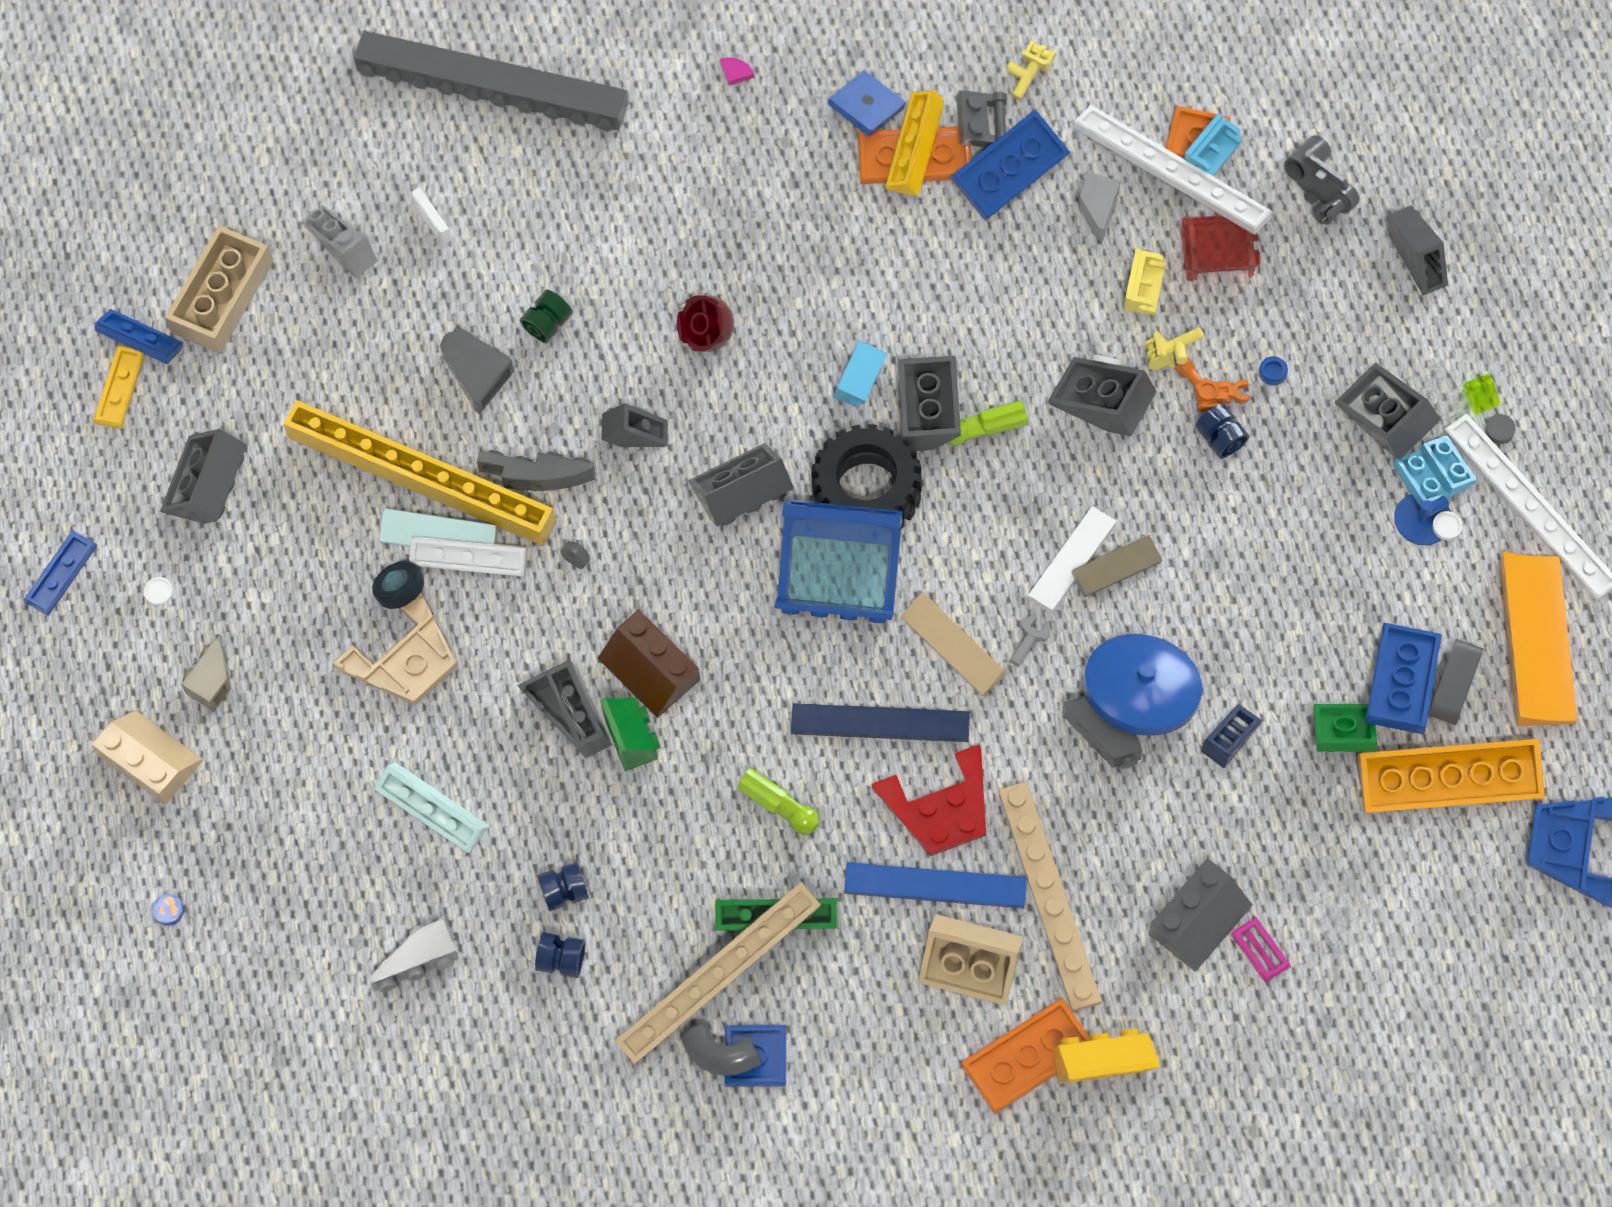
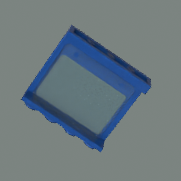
[775,500,903,623]

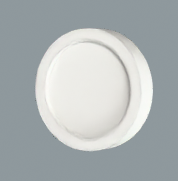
[1092,354,1121,366]
[1432,511,1462,540]
[144,577,173,605]

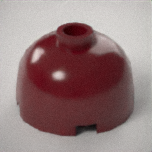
[677,295,734,352]

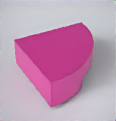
[720,57,755,86]

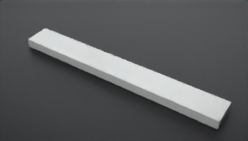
[1074,105,1272,235]
[1444,413,1612,601]

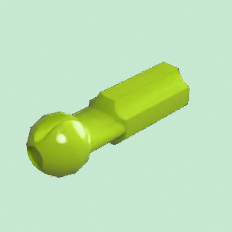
[947,400,1028,446]
[737,768,819,835]

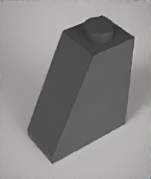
[1386,205,1448,296]
[440,325,514,414]
[1062,696,1142,769]

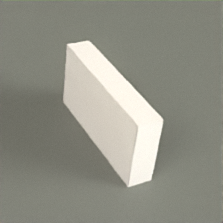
[411,187,452,245]

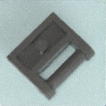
[956,90,1007,147]

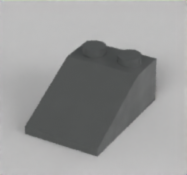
[1048,357,1157,436]
[1335,363,1441,460]

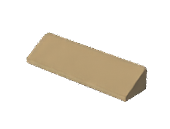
[901,592,1004,696]

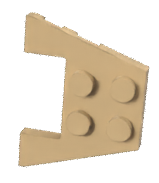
[333,593,458,706]

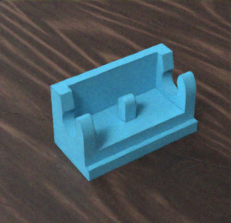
[1185,113,1242,177]
[832,340,887,407]

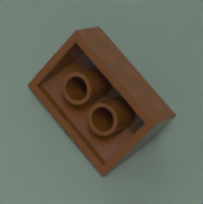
[598,609,700,718]

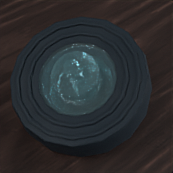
[372,561,424,609]

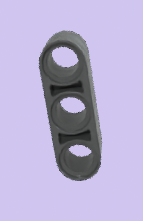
[1428,639,1484,725]

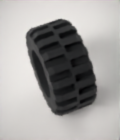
[811,424,922,529]

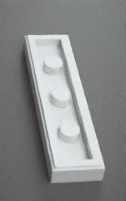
[1028,506,1117,614]
[409,536,527,577]

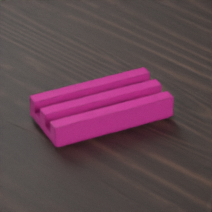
[1231,917,1291,984]

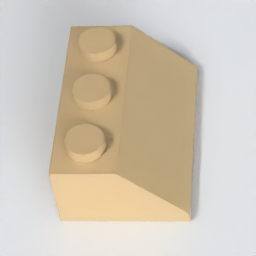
[92,710,203,805]
[918,914,1024,1006]

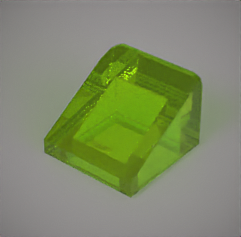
[1462,373,1501,415]

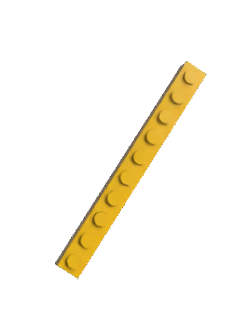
[283,400,556,546]

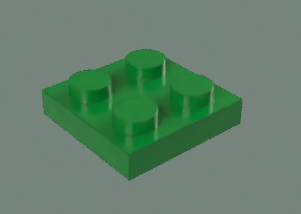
[1313,704,1377,752]

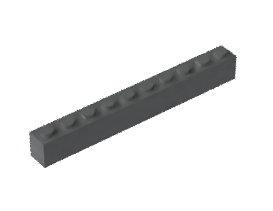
[353,30,629,131]

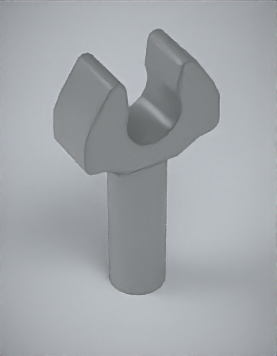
[1010,614,1050,667]

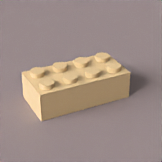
[165,225,273,353]

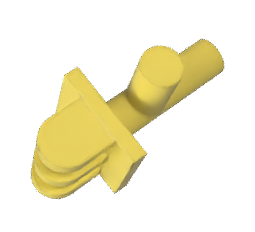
[1006,40,1057,100]
[1145,327,1204,370]

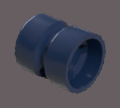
[1195,404,1250,459]
[537,862,589,912]
[535,932,586,978]

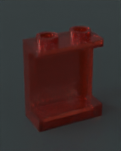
[1181,216,1260,281]

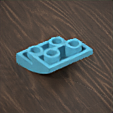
[1393,435,1477,507]

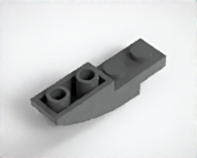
[477,450,596,491]

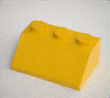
[1053,1029,1160,1084]

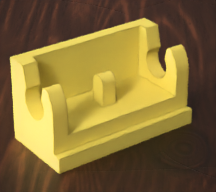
[1124,248,1166,315]

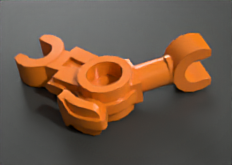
[1175,356,1250,412]

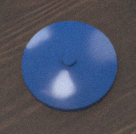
[1083,634,1202,736]

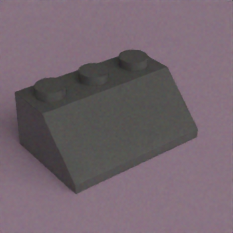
[898,356,961,451]
[160,429,247,524]
[688,443,794,526]
[1148,858,1253,972]

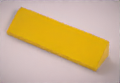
[885,90,944,196]

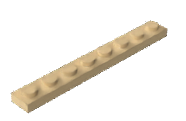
[998,781,1102,1012]
[615,882,821,1064]

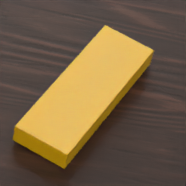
[93,345,146,429]

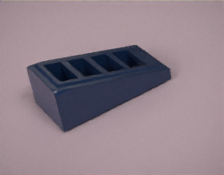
[1201,704,1262,768]

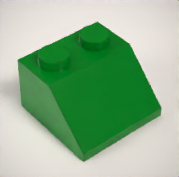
[600,698,661,771]

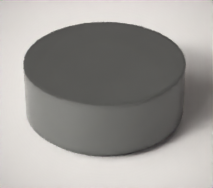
[1485,414,1516,444]
[560,541,590,569]

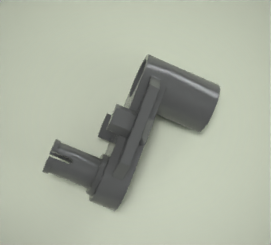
[1284,135,1360,225]

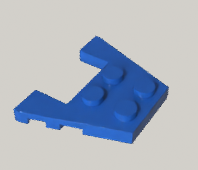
[1527,797,1612,908]

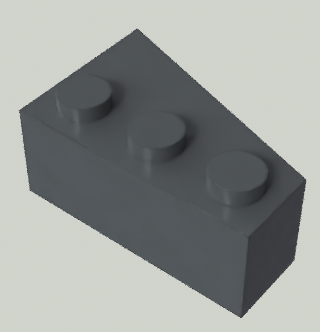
[517,660,612,758]

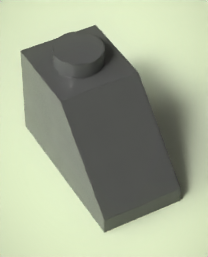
[601,403,668,447]

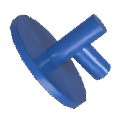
[1395,494,1451,545]

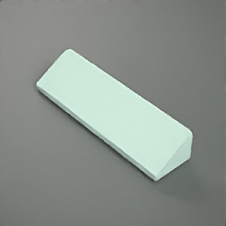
[379,508,498,547]
[374,763,490,854]

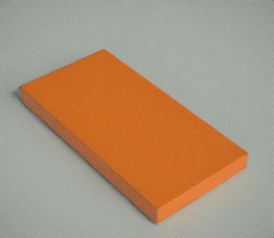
[858,127,971,184]
[961,998,1091,1114]

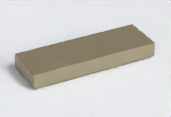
[1071,535,1163,598]

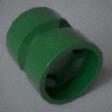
[519,289,573,344]

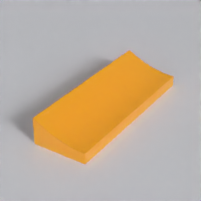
[1500,551,1577,726]
[1356,739,1545,813]

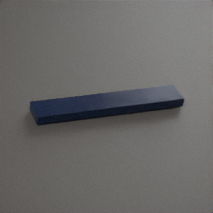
[791,703,970,742]

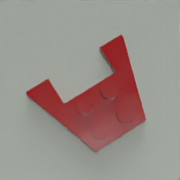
[871,744,986,856]

